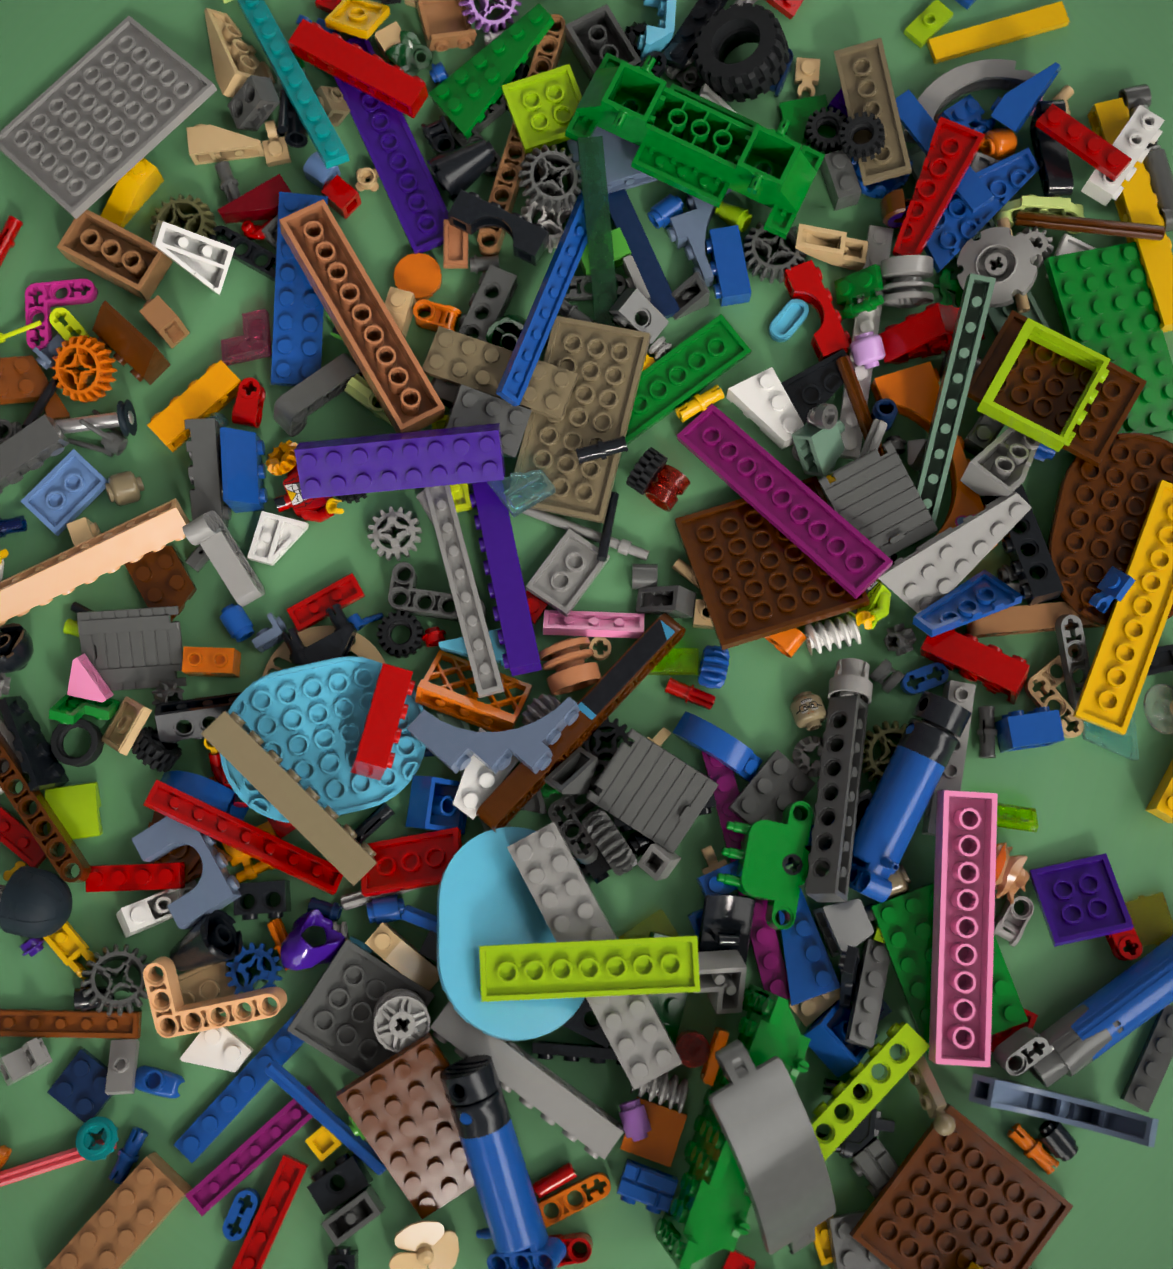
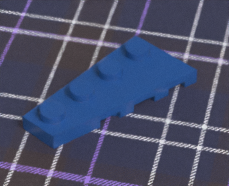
[778,888,841,1006]

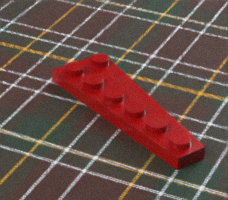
[893,116,985,256]

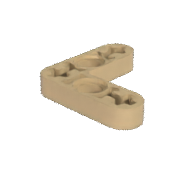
[1024,644,1089,739]

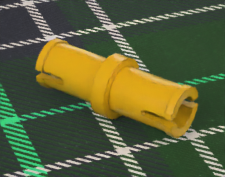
[675,385,725,422]

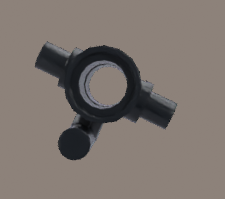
[277,89,308,148]

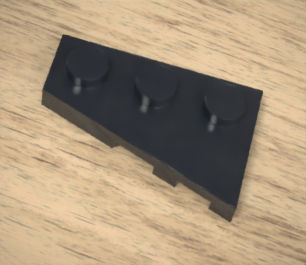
[781,349,855,425]

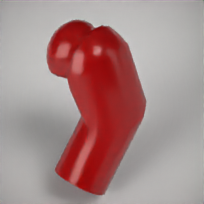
[241,218,273,240]

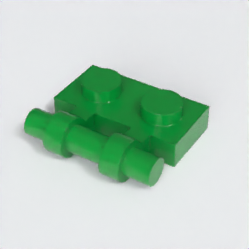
[834,264,884,320]

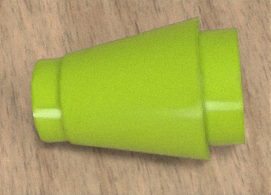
[715,201,752,232]

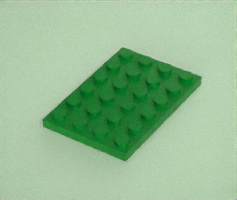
[870,882,1028,1058]

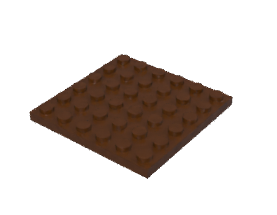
[675,476,870,650]
[849,1103,1073,1269]

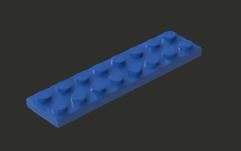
[271,192,328,386]

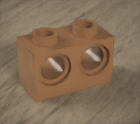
[139,295,190,349]

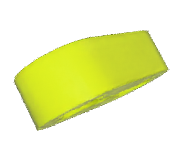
[49,307,89,341]

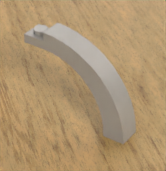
[903,59,1036,144]

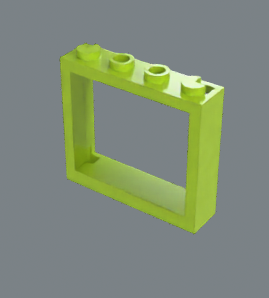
[977,318,1111,452]

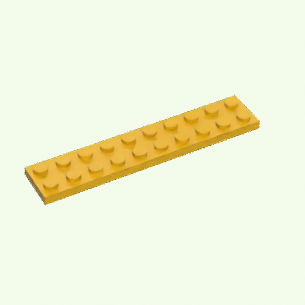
[1073,480,1173,735]

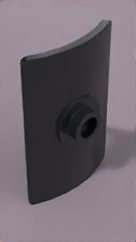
[698,894,756,964]

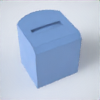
[303,152,341,189]

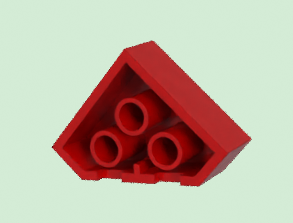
[878,303,985,364]

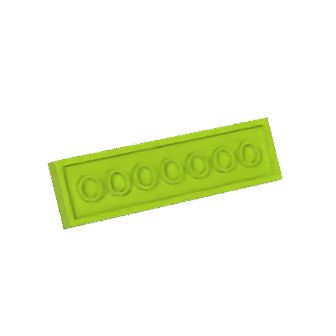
[479,935,700,1002]

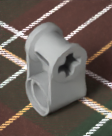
[994,895,1034,947]

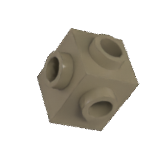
[315,86,350,126]

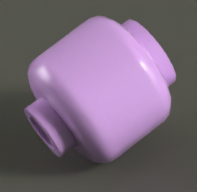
[850,331,886,370]

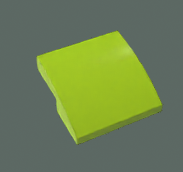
[45,782,103,839]

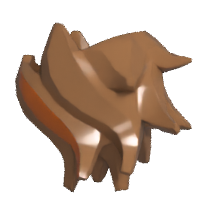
[995,843,1030,904]

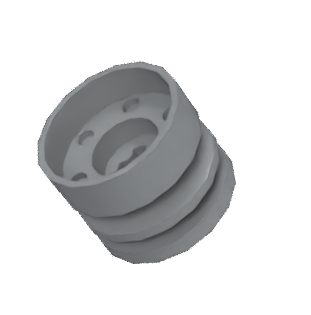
[881,255,934,308]
[373,988,430,1053]

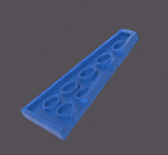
[904,147,1040,274]

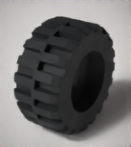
[693,3,789,103]

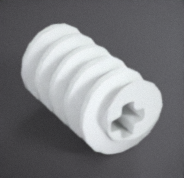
[804,614,861,656]

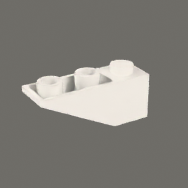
[116,880,197,938]

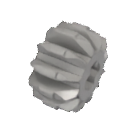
[1016,226,1054,268]
[522,694,561,726]

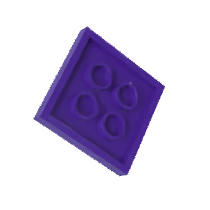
[1029,853,1134,947]

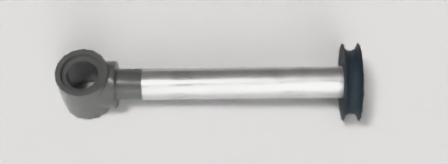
[0,399,137,444]

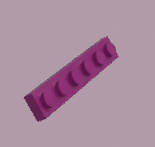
[185,1085,326,1216]

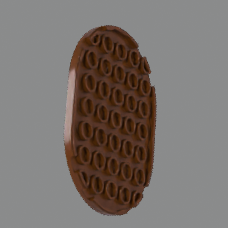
[1047,433,1173,627]

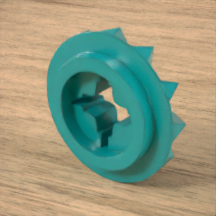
[76,1117,119,1162]

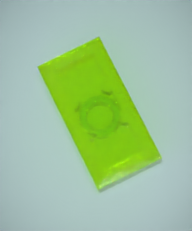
[648,648,699,675]
[997,803,1039,832]

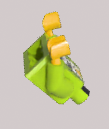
[846,579,891,630]

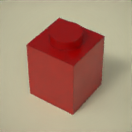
[321,175,362,220]

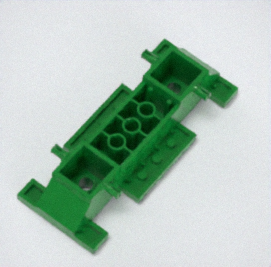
[565,53,825,239]
[655,984,811,1269]

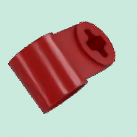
[232,377,266,428]
[1105,917,1143,961]
[548,1232,593,1268]

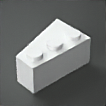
[151,220,235,295]
[726,367,804,450]

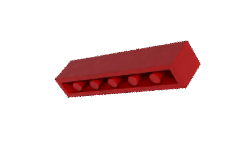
[288,19,428,119]

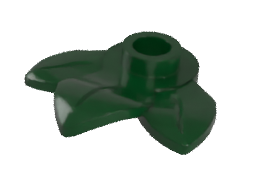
[385,31,432,77]

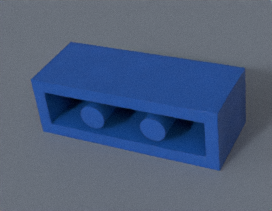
[705,225,751,307]

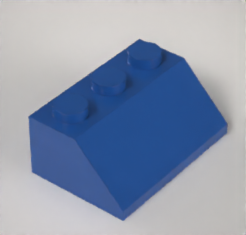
[220,427,268,513]

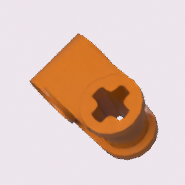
[413,299,462,332]
[764,628,807,658]

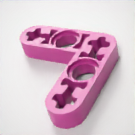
[25,279,98,351]

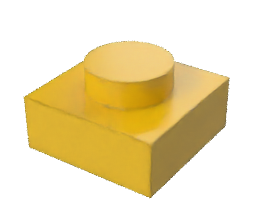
[305,1126,343,1162]

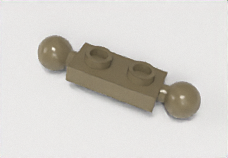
[900,1047,956,1136]

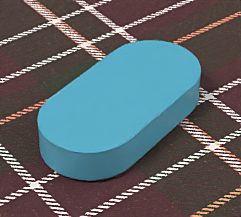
[769,298,809,342]

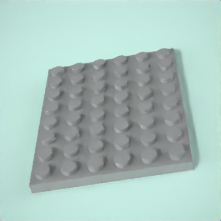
[0,16,217,219]

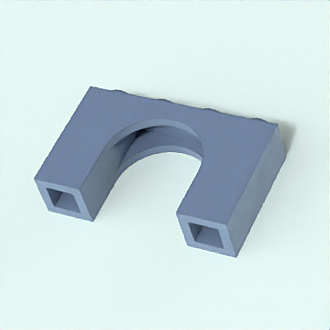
[132,816,242,930]

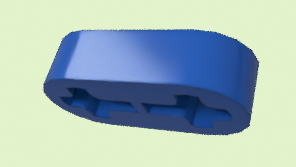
[900,662,949,695]
[222,1188,260,1241]

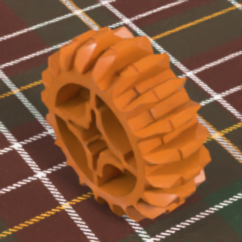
[50,335,118,402]

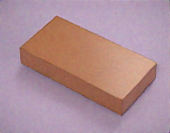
[443,219,468,269]

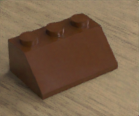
[92,300,171,385]

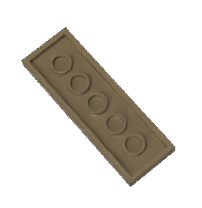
[834,38,912,186]
[422,326,578,421]

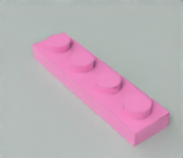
[543,610,645,639]

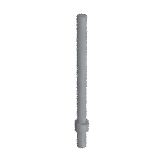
[508,504,650,561]

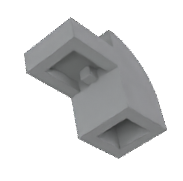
[0,1037,53,1086]

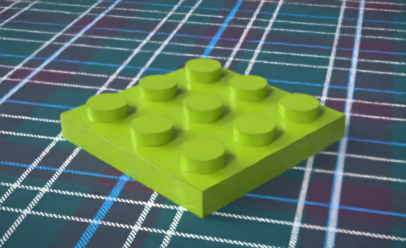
[501,64,582,154]

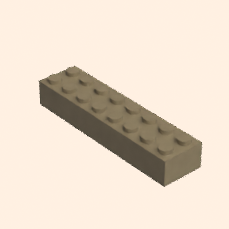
[201,711,377,886]

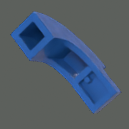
[672,711,763,782]
[160,771,249,821]

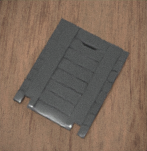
[818,441,938,557]
[77,606,187,691]
[586,728,719,853]

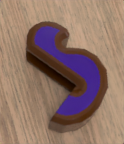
[880,189,912,229]

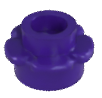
[19,938,45,957]

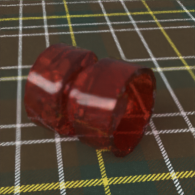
[644,465,691,512]
[674,1030,710,1068]

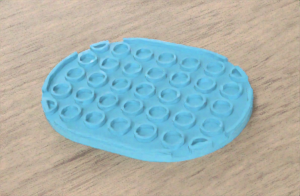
[220,656,426,823]
[437,827,585,1041]

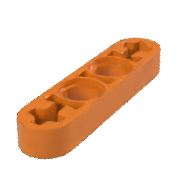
[538,1172,611,1228]

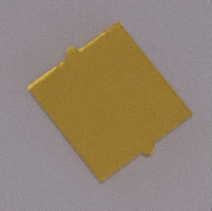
[1125,892,1173,947]

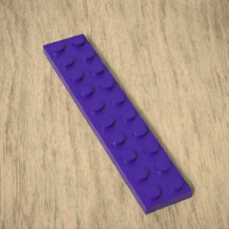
[333,36,449,254]

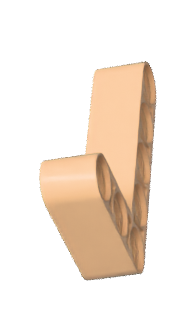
[143,956,287,1038]

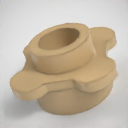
[355,167,379,192]

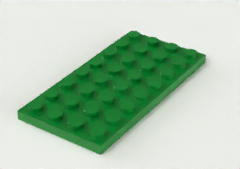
[1044,242,1173,435]

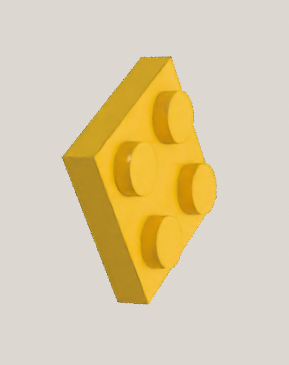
[325,0,390,40]

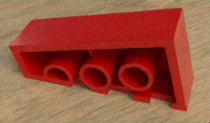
[920,629,1030,704]
[350,663,415,780]

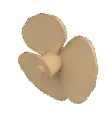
[389,1220,459,1269]

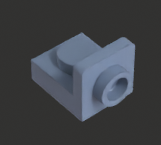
[33,334,65,372]
[251,612,287,653]

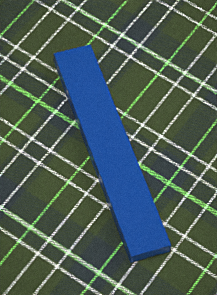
[895,90,994,214]

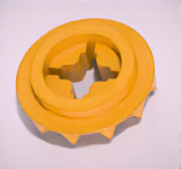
[265,440,298,476]

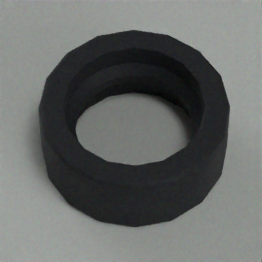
[50,718,104,767]

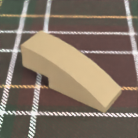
[795,224,869,271]

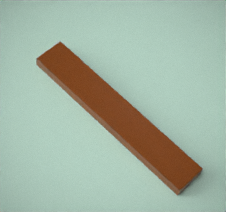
[0,1009,142,1039]

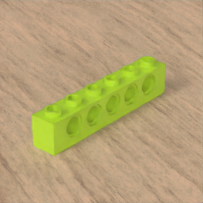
[810,1022,930,1161]

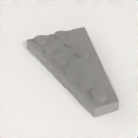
[878,491,1032,613]

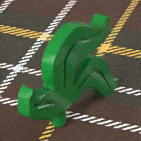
[933,268,963,308]

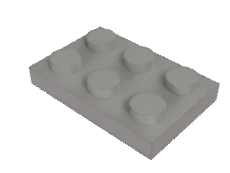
[526,529,610,617]

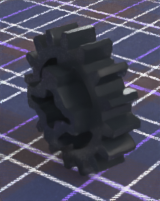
[580,718,633,771]

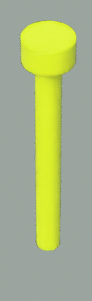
[0,320,42,344]

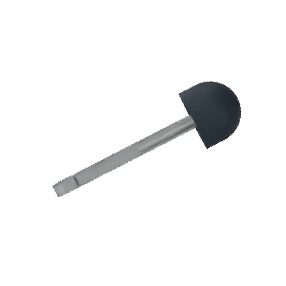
[0,866,73,938]

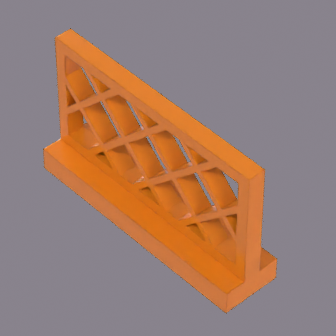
[415,650,533,732]

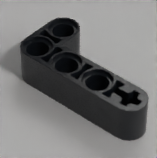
[1030,99,1074,197]

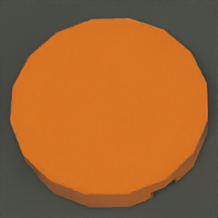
[393,253,442,301]

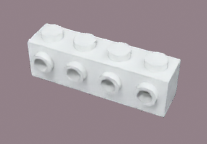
[1081,105,1165,206]

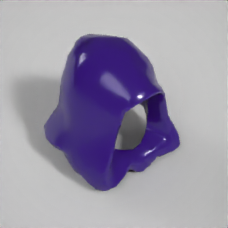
[280,909,345,971]

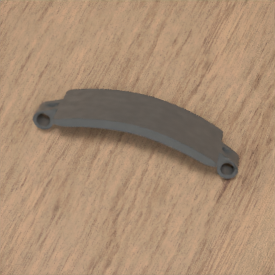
[709,1040,836,1255]

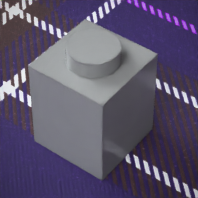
[637,843,681,881]

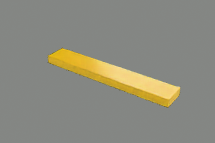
[927,1,1070,64]

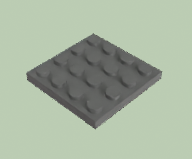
[287,938,435,1076]

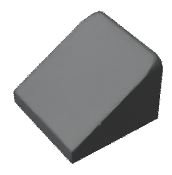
[907,439,927,471]

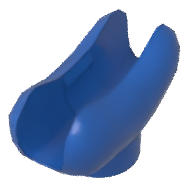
[135,1066,185,1099]

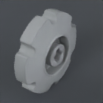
[957,227,1038,307]

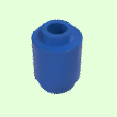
[647,194,684,229]
[219,604,255,642]
[366,894,405,925]

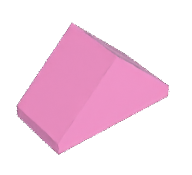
[67,653,114,702]

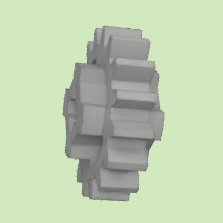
[367,507,422,561]

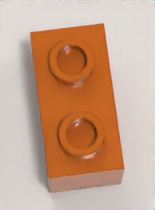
[182,646,241,678]

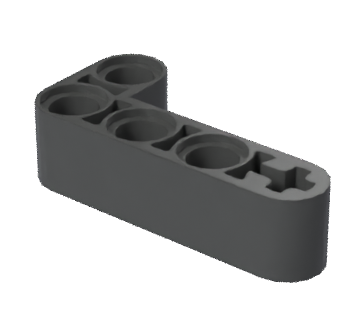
[273,353,363,437]
[388,562,487,622]

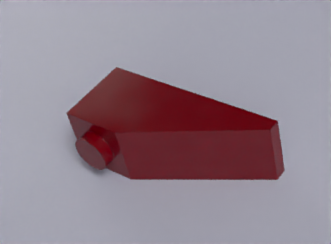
[218,174,292,224]

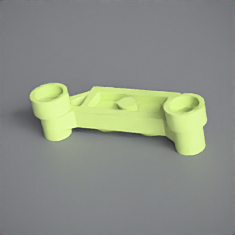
[994,194,1085,234]

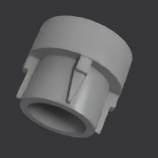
[828,658,873,705]

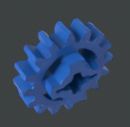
[225,943,284,994]

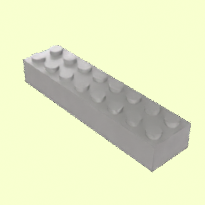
[430,1001,624,1160]

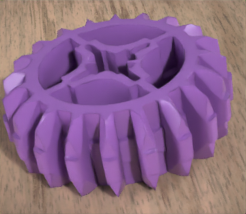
[458,0,522,33]

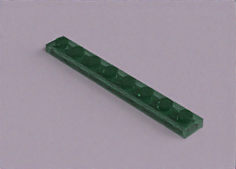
[577,136,620,327]

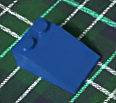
[990,63,1061,134]

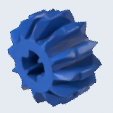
[698,645,730,689]

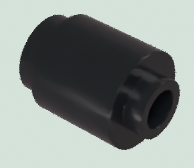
[1038,1120,1079,1162]

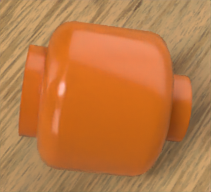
[980,127,1018,161]

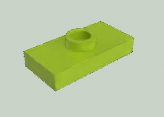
[903,0,954,49]

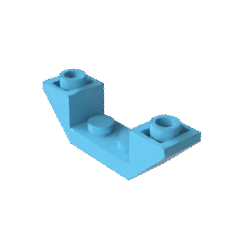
[637,0,676,61]

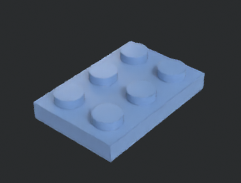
[20,449,108,536]

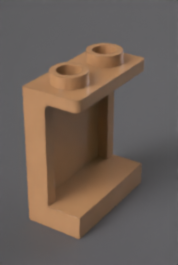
[415,0,477,52]

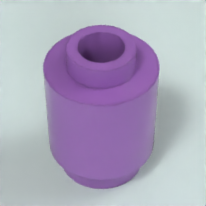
[619,1098,652,1142]

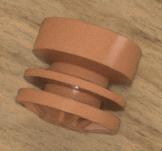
[539,637,602,696]

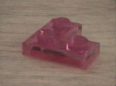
[221,309,272,366]

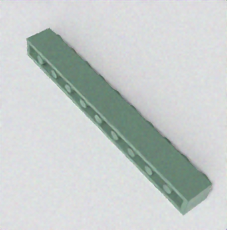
[915,273,996,523]

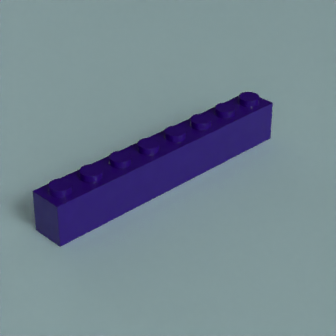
[469,480,542,676]

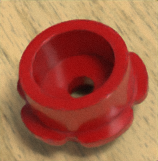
[422,627,446,647]

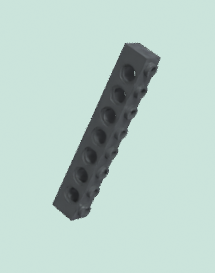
[805,695,869,902]

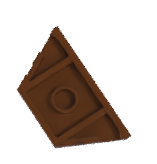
[124,546,197,622]

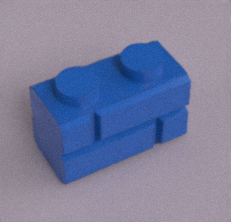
[617,1158,678,1214]

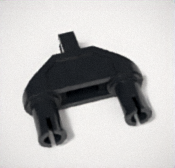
[281,604,357,666]
[817,1078,895,1159]

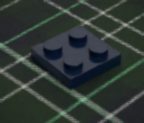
[47,1048,112,1123]

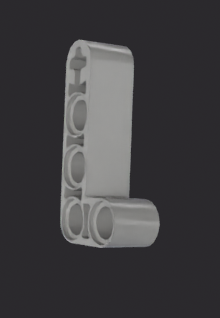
[183,511,265,607]

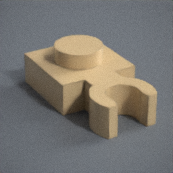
[794,57,820,99]

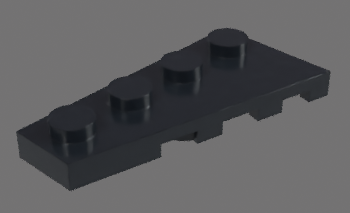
[0,696,69,792]

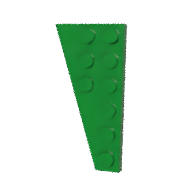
[428,3,555,140]

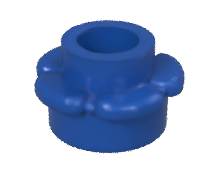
[429,62,449,84]

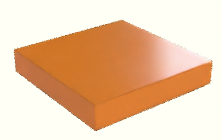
[700,1026,730,1086]
[620,1096,687,1167]

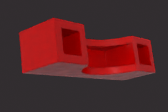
[783,260,852,362]

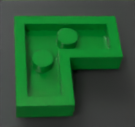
[49,694,120,725]

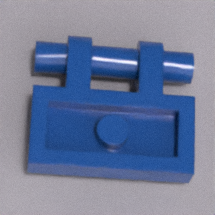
[938,94,996,134]

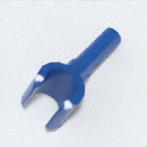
[347,613,384,631]

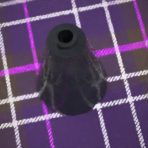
[427,139,496,203]
[169,910,243,972]

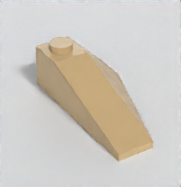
[204,8,276,98]

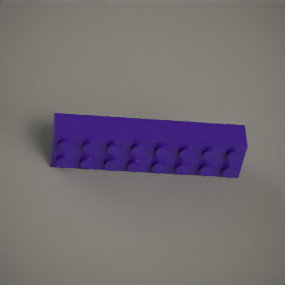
[294,423,505,499]

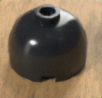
[0,623,34,673]

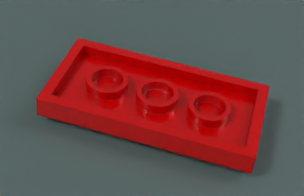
[361,827,462,897]

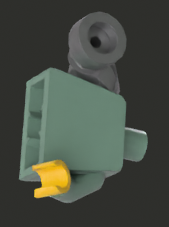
[792,403,845,484]

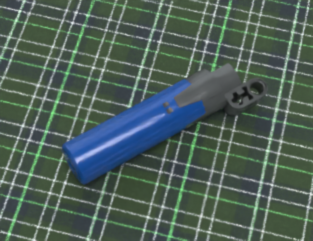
[993,935,1173,1088]

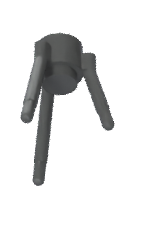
[67,409,128,457]

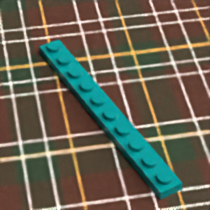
[237,0,349,169]

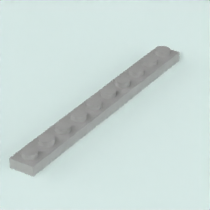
[424,485,504,698]

